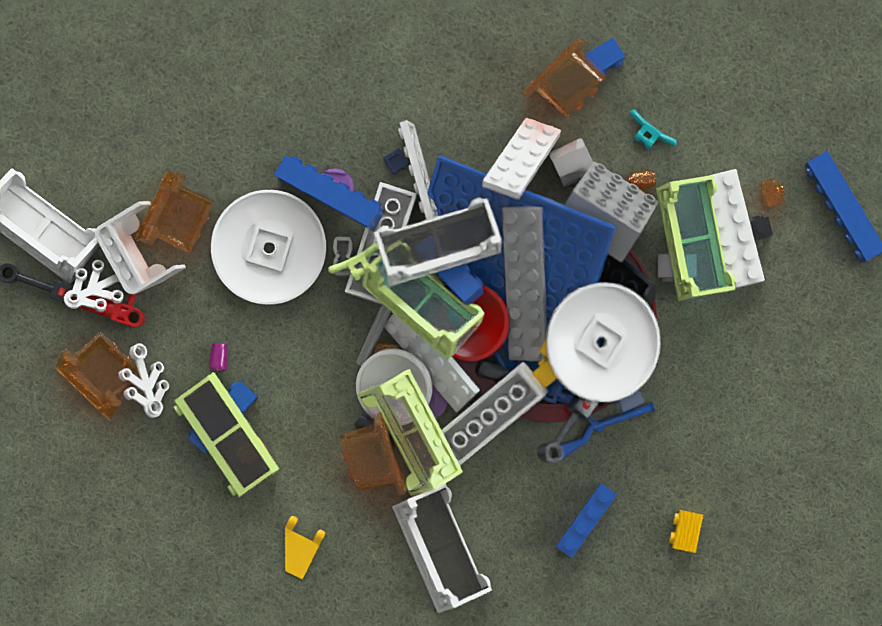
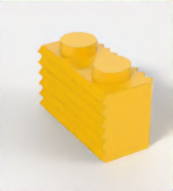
[669,510,703,553]

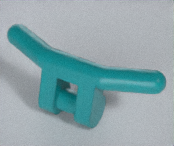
[630,109,677,150]

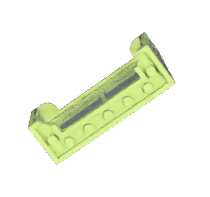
[358,369,463,496]

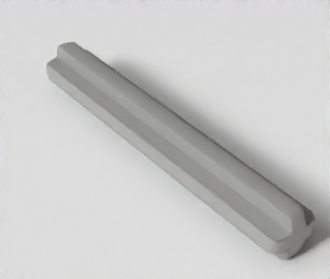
[356,304,391,366]

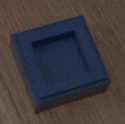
[383,148,409,175]

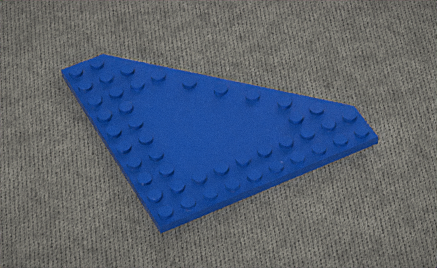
[427,156,616,404]

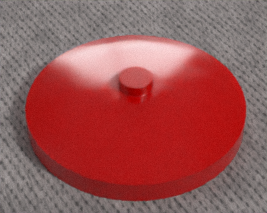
[433,286,510,361]

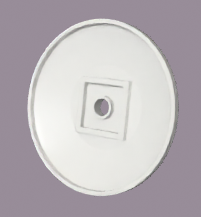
[211,190,326,305]
[547,283,660,402]

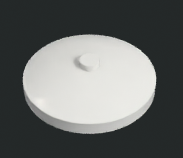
[356,349,432,425]

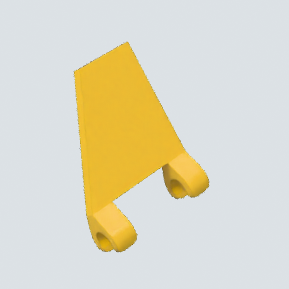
[285,516,325,579]

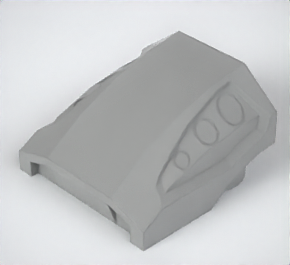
[548,138,593,188]

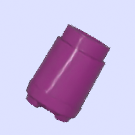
[209,343,228,372]

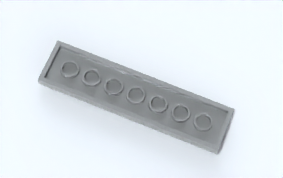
[502,206,547,361]

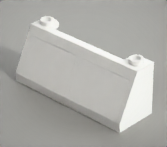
[0,169,100,284]

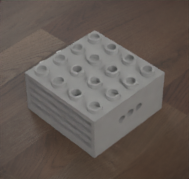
[565,162,659,262]

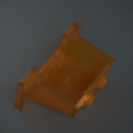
[522,38,607,118]
[135,171,214,253]
[55,332,139,420]
[341,412,406,495]

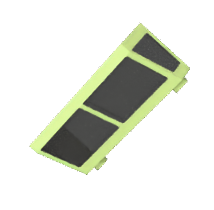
[174,372,279,498]

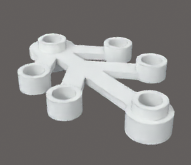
[64,260,123,312]
[119,344,169,418]

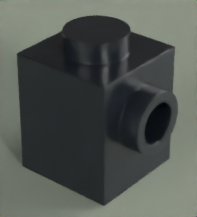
[750,215,773,241]

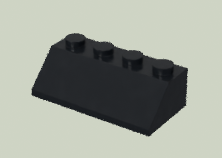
[598,254,656,308]

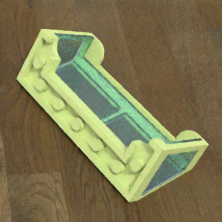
[656,175,736,301]
[362,240,485,360]

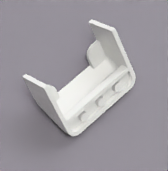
[95,201,186,294]

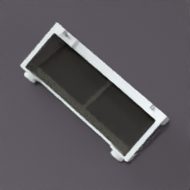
[374,198,502,287]
[392,483,492,613]

